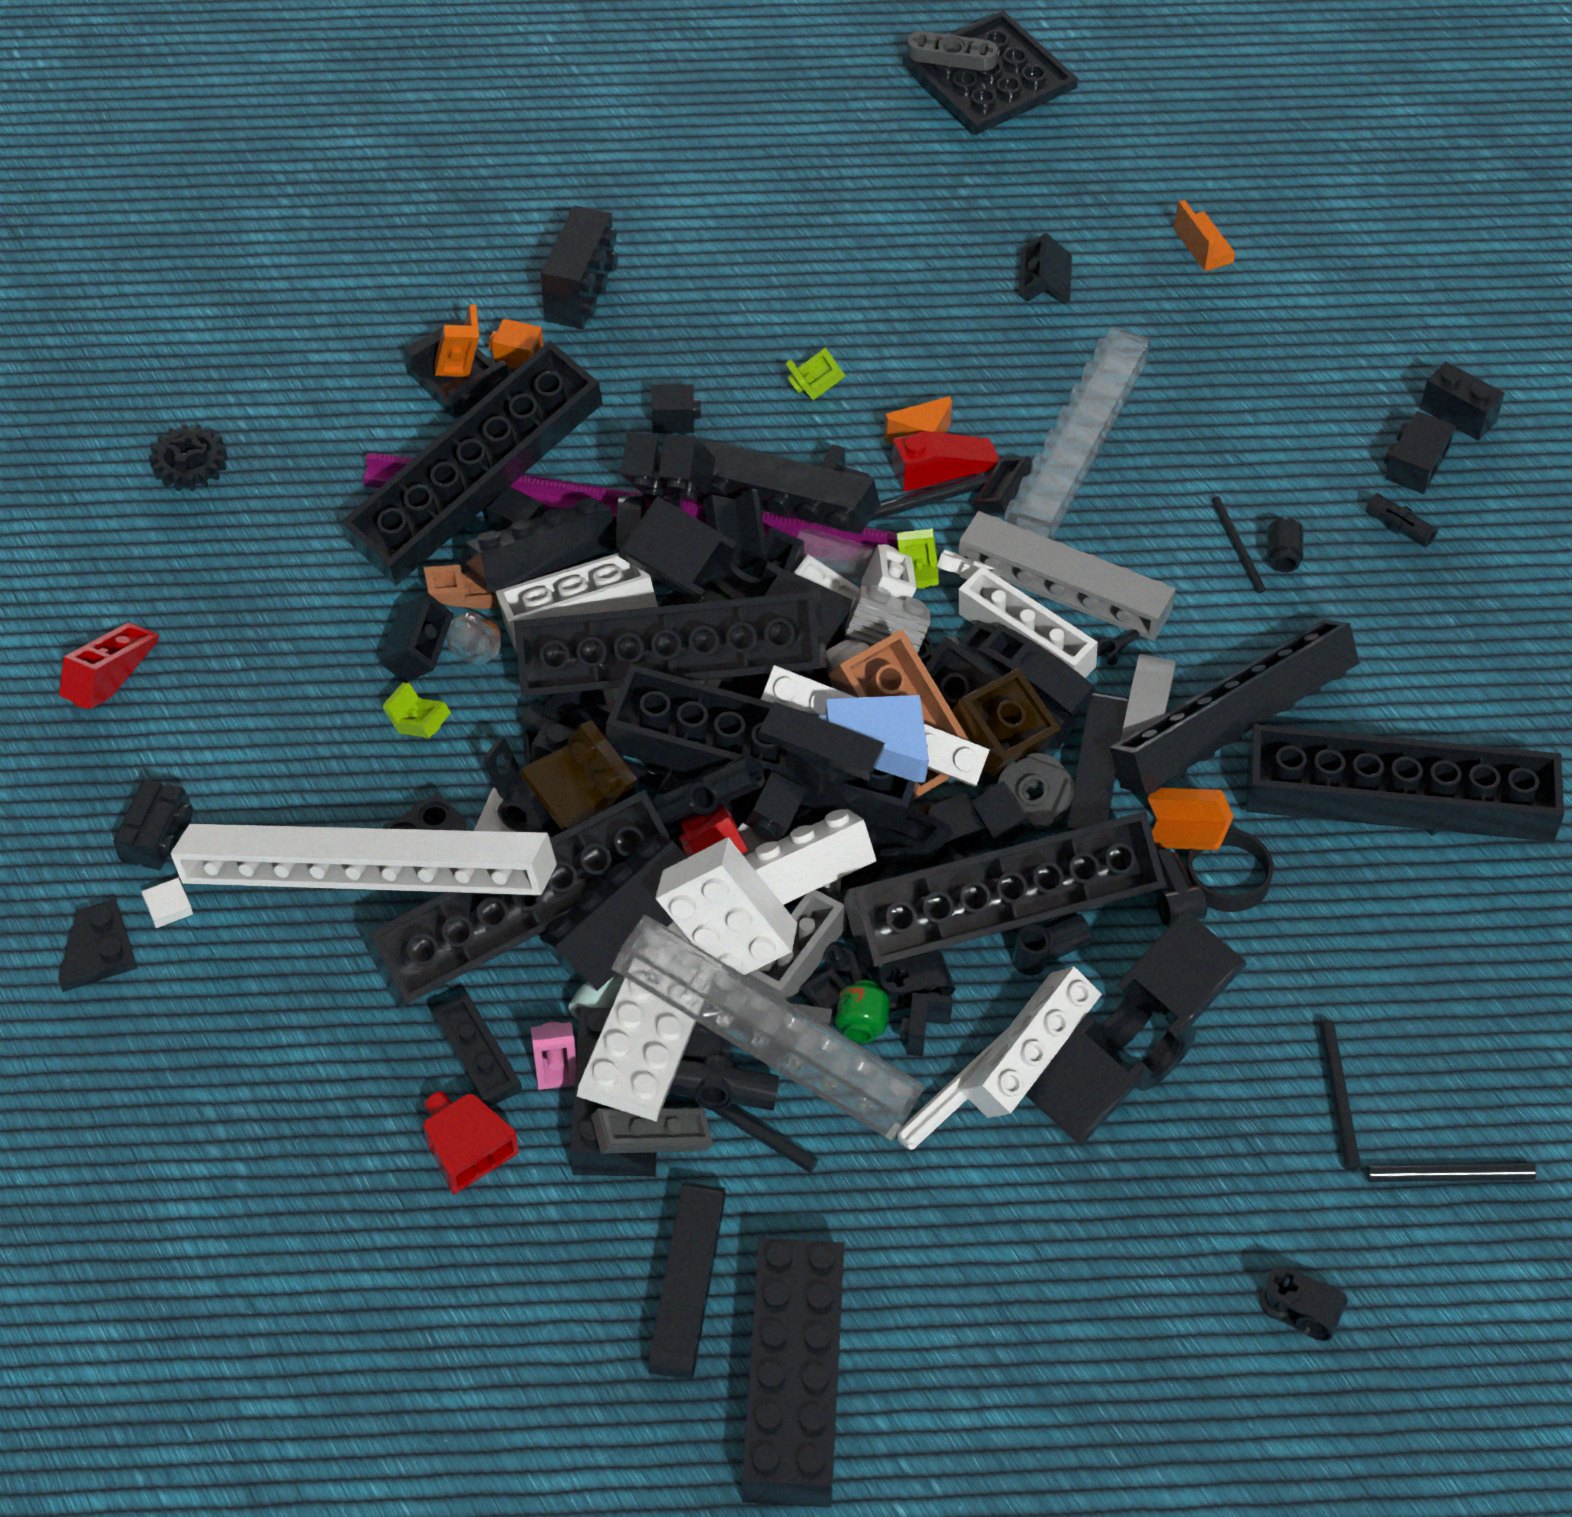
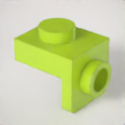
[786,347,846,400]
[897,529,939,589]
[383,682,451,738]

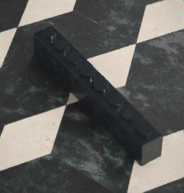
[1109,619,1360,795]

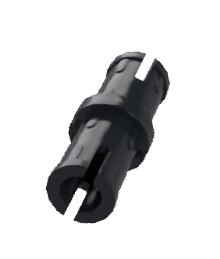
[1366,493,1438,548]

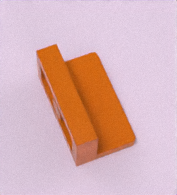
[1174,200,1235,272]
[434,304,479,377]
[1147,788,1234,850]

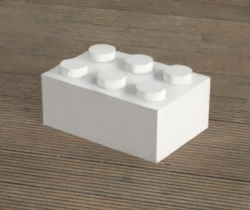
[655,837,798,984]

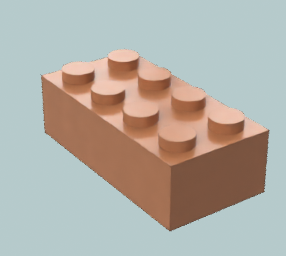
[829,629,970,800]

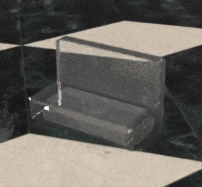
[797,528,876,583]

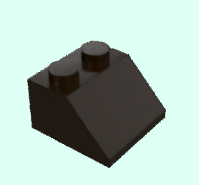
[952,668,1061,779]

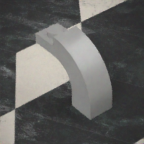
[1121,654,1176,740]

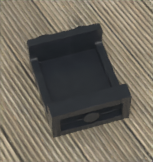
[404,318,509,419]

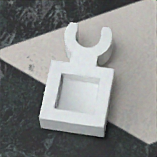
[937,549,1002,580]

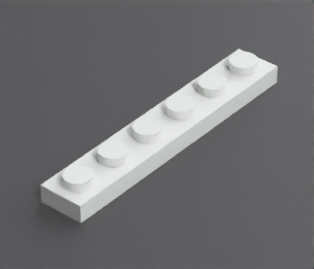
[761,665,990,787]

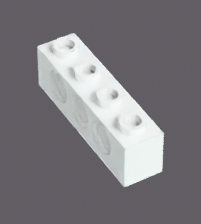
[960,966,1102,1118]

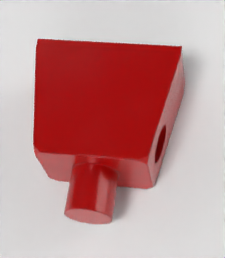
[422,1091,519,1195]

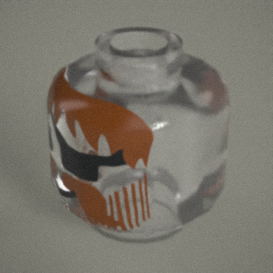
[447,612,502,666]

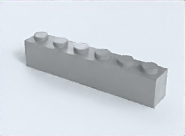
[959,511,1176,641]

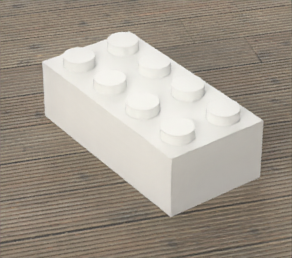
[495,553,658,653]

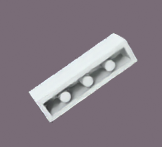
[959,566,1098,678]
[744,809,877,905]

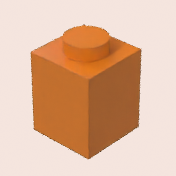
[489,319,544,370]

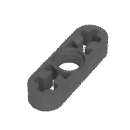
[907,31,998,71]

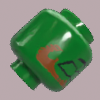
[835,980,890,1043]

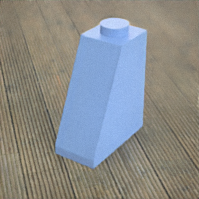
[818,695,929,782]

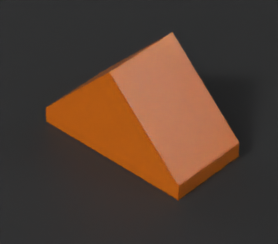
[884,396,952,444]

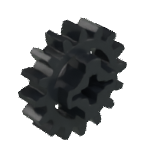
[149,424,228,491]

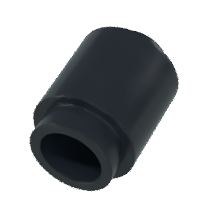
[1267,517,1303,572]

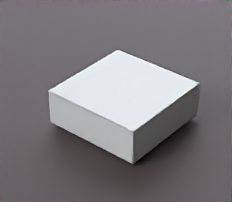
[141,877,193,928]

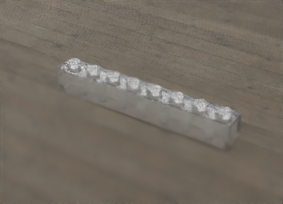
[1005,327,1150,540]
[612,915,925,1141]

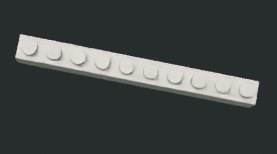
[170,824,557,895]

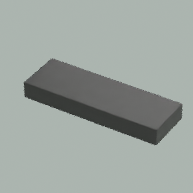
[591,1107,714,1154]

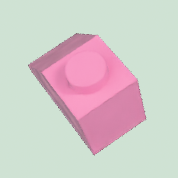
[531,1022,576,1090]

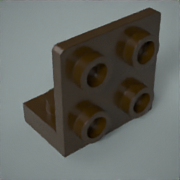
[520,720,638,831]

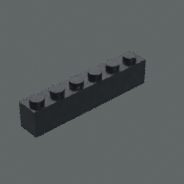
[697,438,881,534]

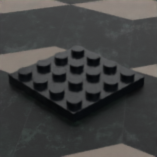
[902,10,1078,135]

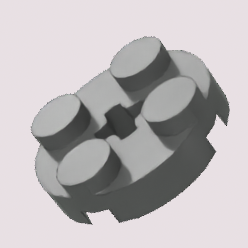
[997,753,1074,831]

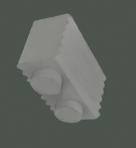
[845,585,931,653]

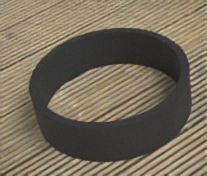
[1186,829,1274,912]

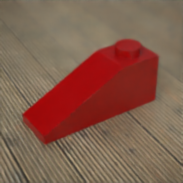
[892,431,1000,492]
[59,622,159,709]

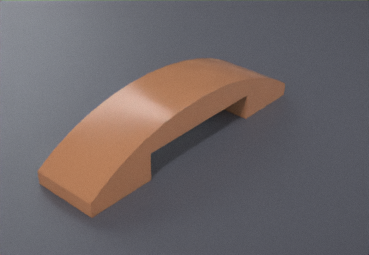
[424,565,570,609]

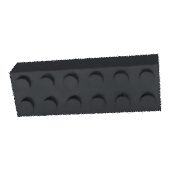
[742,1238,845,1508]

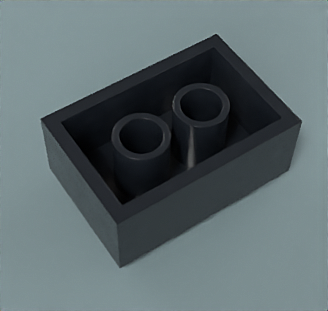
[541,205,618,330]

